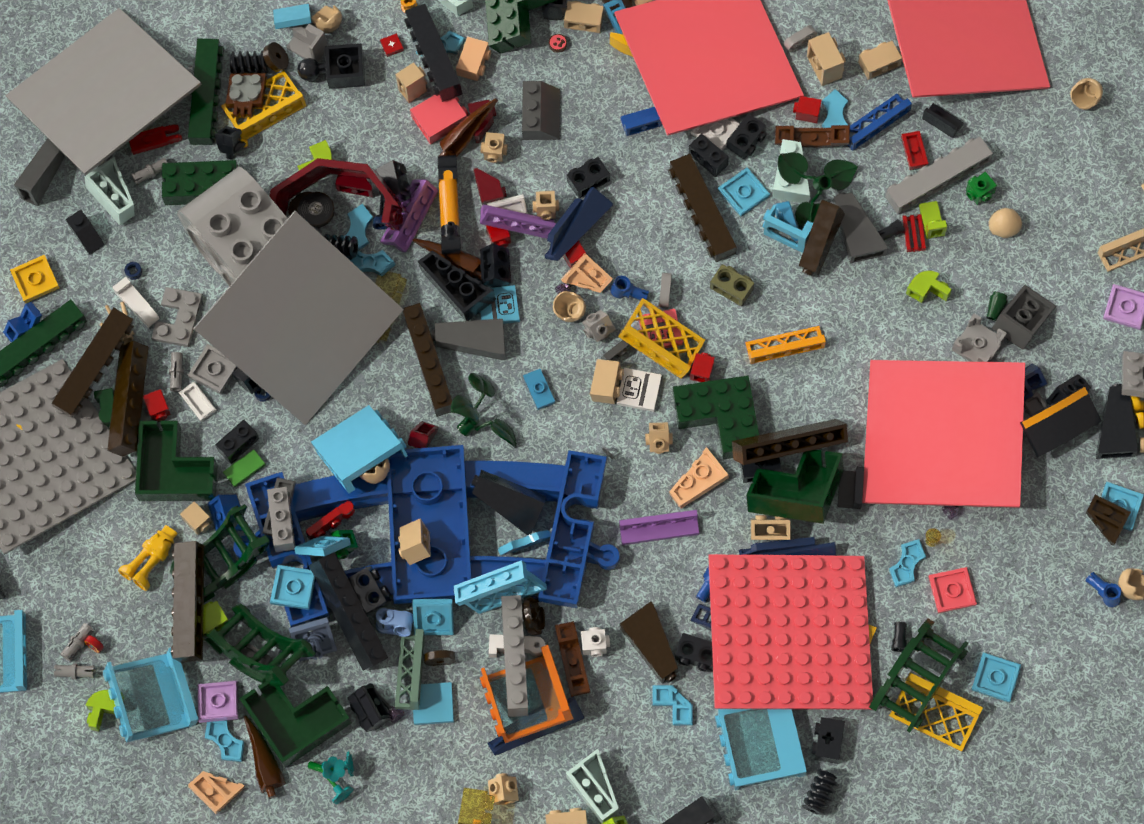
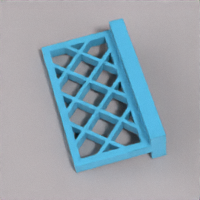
[454,560,547,614]

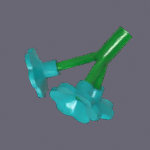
[308,751,354,805]

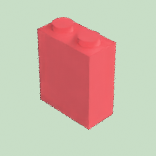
[410,95,469,145]

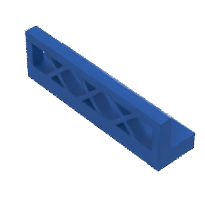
[848,94,912,151]

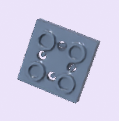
[289,617,337,662]

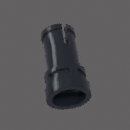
[878,219,905,241]
[891,621,907,652]

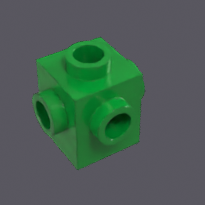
[966,171,997,205]
[331,530,358,560]

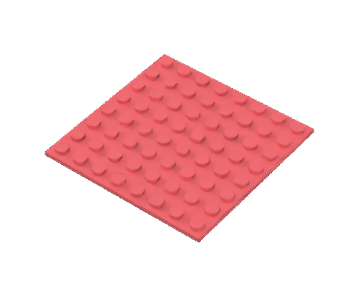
[614,0,804,136]
[887,0,1050,98]
[862,360,1025,508]
[708,554,873,710]

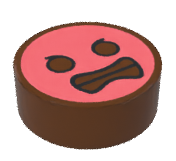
[549,34,567,53]

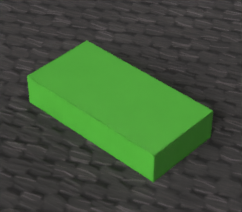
[223,449,266,488]

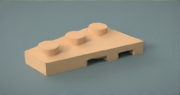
[669,447,729,509]

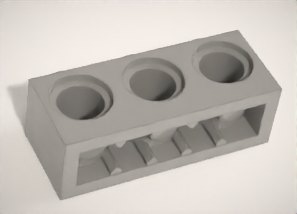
[267,487,295,552]

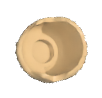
[311,5,342,34]
[1070,78,1103,110]
[989,208,1022,238]
[553,291,586,322]
[360,459,390,484]
[1118,568,1144,600]

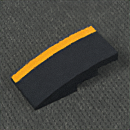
[1020,387,1102,457]

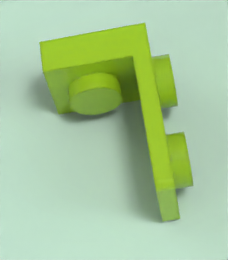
[919,201,947,239]

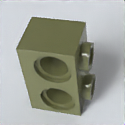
[710,264,754,307]

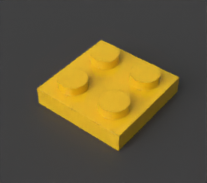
[10,255,60,304]

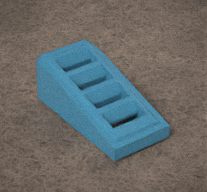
[603,0,626,34]
[775,201,798,242]

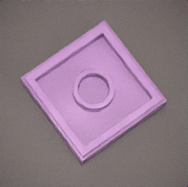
[1103,284,1144,330]
[198,681,239,723]

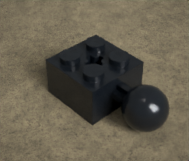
[297,43,365,89]

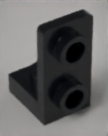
[1046,374,1091,405]

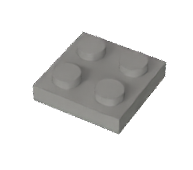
[188,344,238,394]

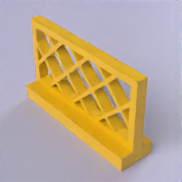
[221,70,307,140]
[618,298,705,378]
[889,673,983,752]

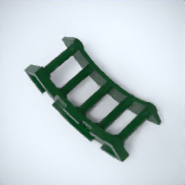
[170,504,270,603]
[203,603,316,686]
[869,618,969,733]

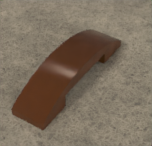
[775,125,850,148]
[555,621,591,697]

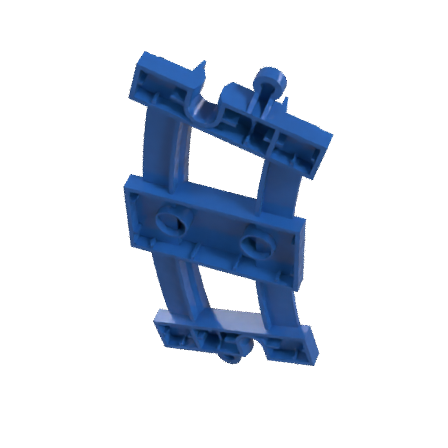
[233,445,620,628]

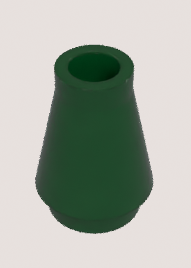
[986,291,1008,321]

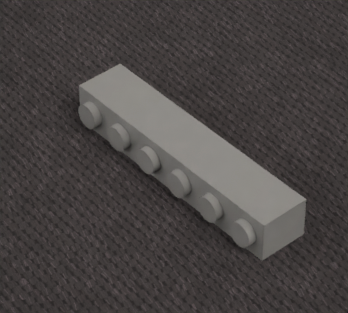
[885,137,993,215]
[501,595,528,717]

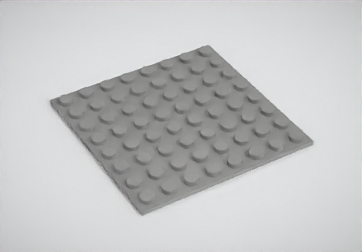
[5,8,202,175]
[193,211,404,425]
[0,359,136,555]

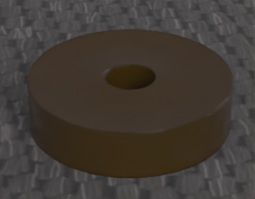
[263,42,289,72]
[424,650,456,666]

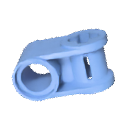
[376,608,414,637]

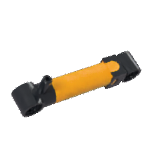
[438,155,461,254]

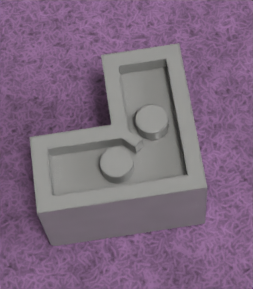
[286,24,327,62]

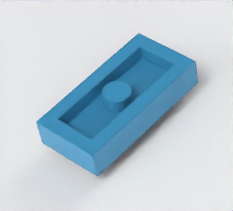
[523,369,555,410]

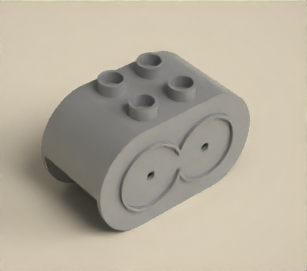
[177,167,288,286]

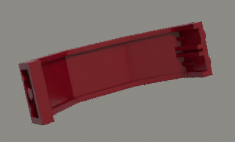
[269,158,408,231]

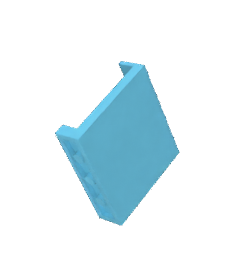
[311,405,408,493]

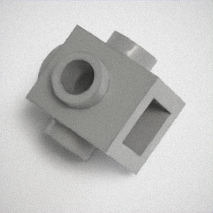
[582,310,616,342]

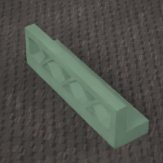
[395,629,425,710]

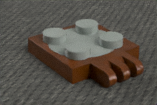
[225,73,267,117]

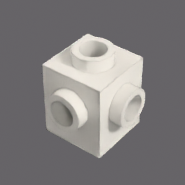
[581,627,610,657]

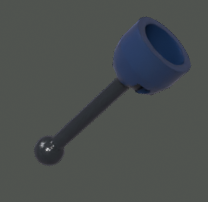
[373,190,387,230]

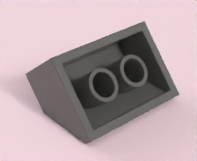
[522,81,560,140]

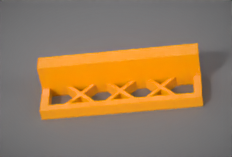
[745,326,826,364]

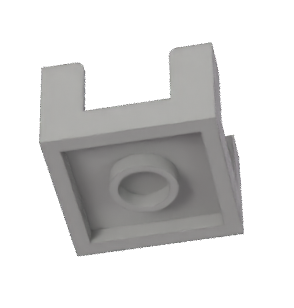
[952,314,1007,362]

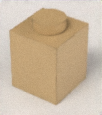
[180,501,212,535]

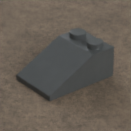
[992,285,1056,350]

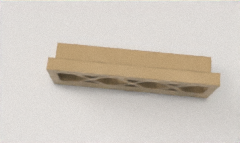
[1098,228,1144,272]

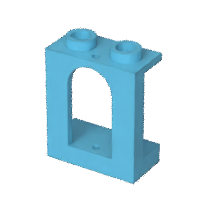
[762,205,813,253]

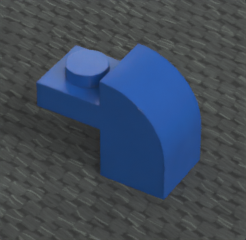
[3,302,42,342]

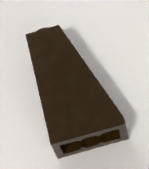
[798,200,845,276]
[619,601,678,684]

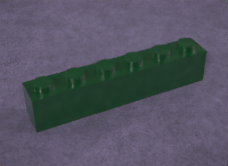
[188,38,224,145]
[0,299,87,387]

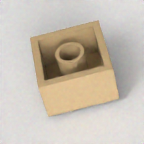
[807,32,846,86]

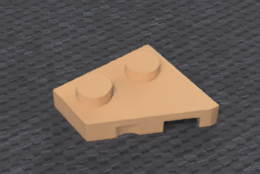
[560,253,613,293]
[188,771,244,814]

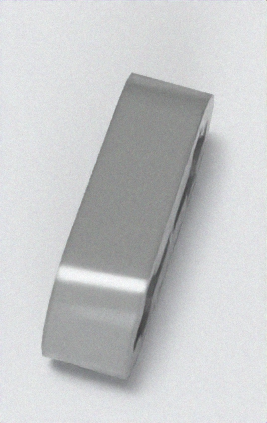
[784,25,817,52]
[659,272,672,308]

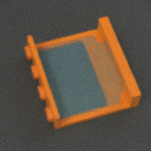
[480,645,573,743]

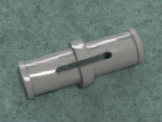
[131,158,168,185]
[169,352,184,392]
[60,623,94,662]
[54,663,95,679]

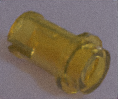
[925,528,941,547]

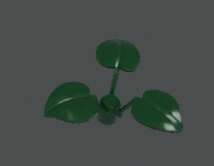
[778,152,858,229]
[451,373,517,448]

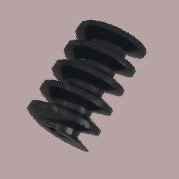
[230,50,268,74]
[324,234,358,260]
[801,769,839,815]

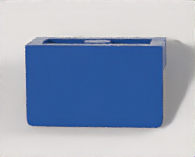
[620,107,662,136]
[208,495,243,531]

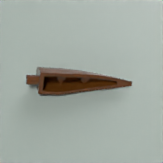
[439,98,498,157]
[413,238,481,280]
[244,716,286,799]

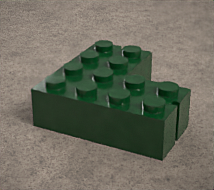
[485,0,556,53]
[162,160,238,206]
[672,375,759,460]
[135,421,218,501]
[746,449,844,524]
[239,681,352,768]

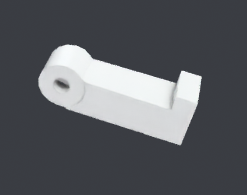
[112,277,160,328]
[489,634,545,658]

